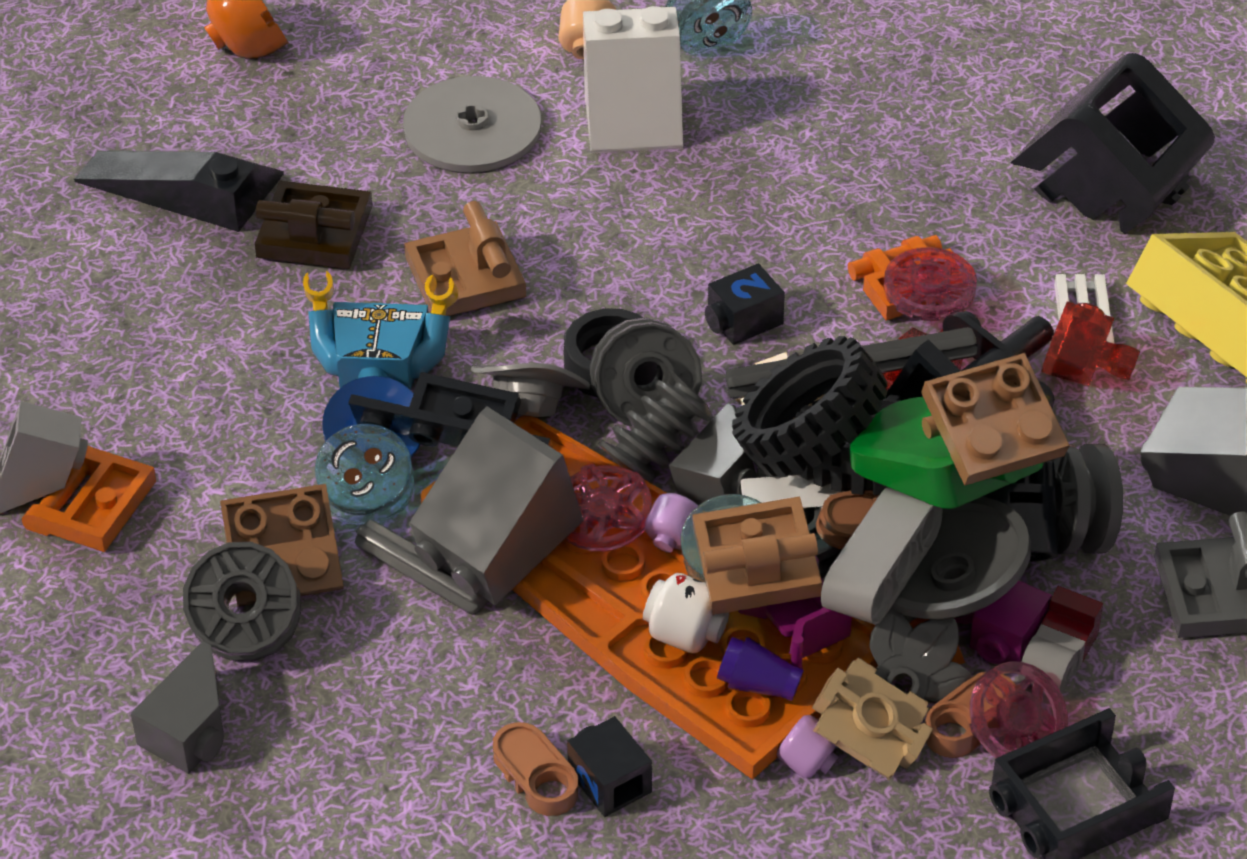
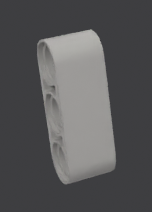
[821,487,943,625]

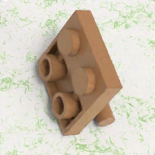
[404,201,526,316]
[921,353,1070,486]
[220,484,344,607]
[692,496,822,615]

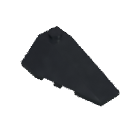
[74,151,284,232]

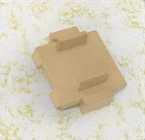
[812,657,933,780]

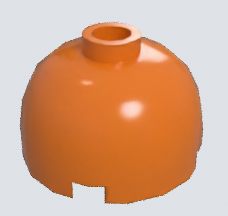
[204,0,289,59]

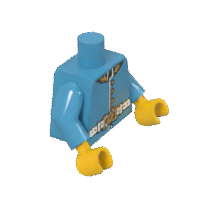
[303,271,458,390]

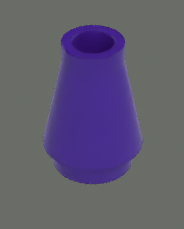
[717,637,804,701]

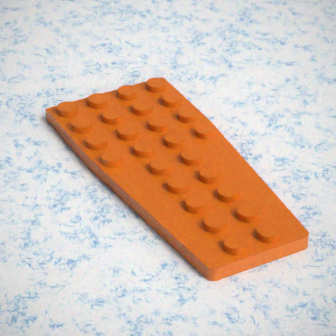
[421,415,878,780]

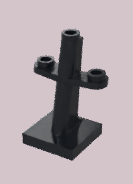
[886,311,1055,408]

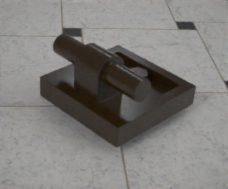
[254,181,373,269]

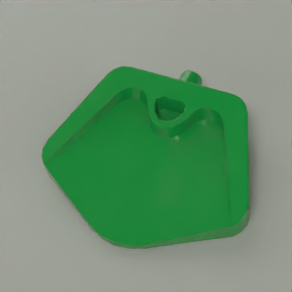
[850,397,1044,509]

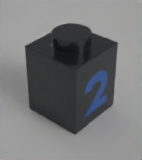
[705,263,785,345]
[567,716,652,817]

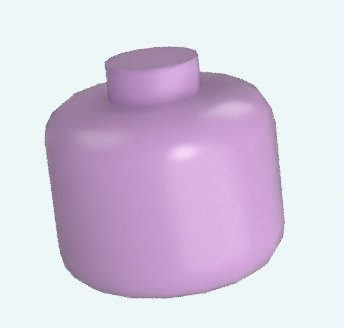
[645,493,703,552]
[777,715,839,778]

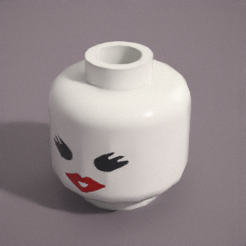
[643,573,729,654]

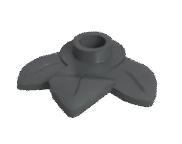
[869,608,971,702]

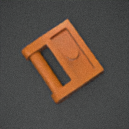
[22,446,156,552]

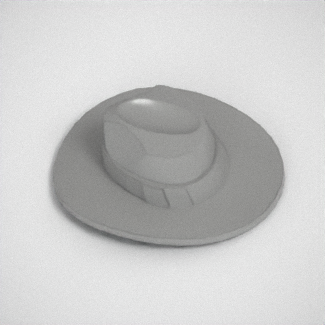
[471,363,590,417]

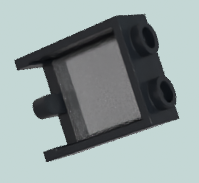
[989,708,1175,859]

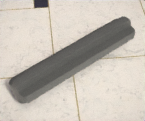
[354,520,488,614]

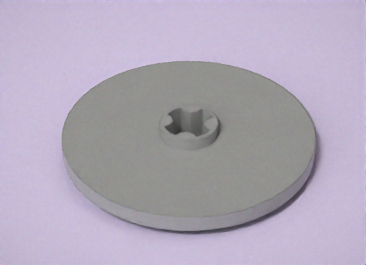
[403,76,541,173]

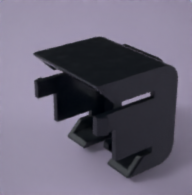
[1010,53,1215,234]

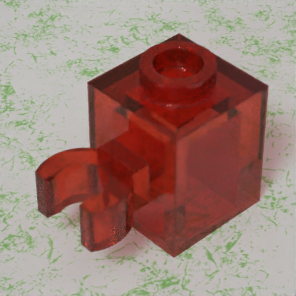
[1041,301,1140,387]

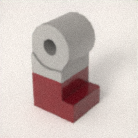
[1018,585,1104,697]

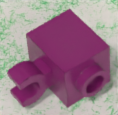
[954,581,1052,669]

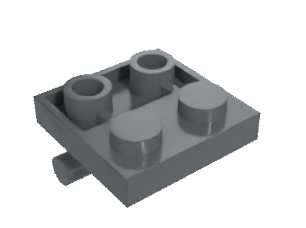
[1154,512,1247,638]

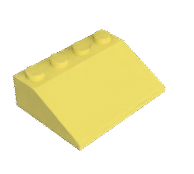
[1126,232,1247,384]

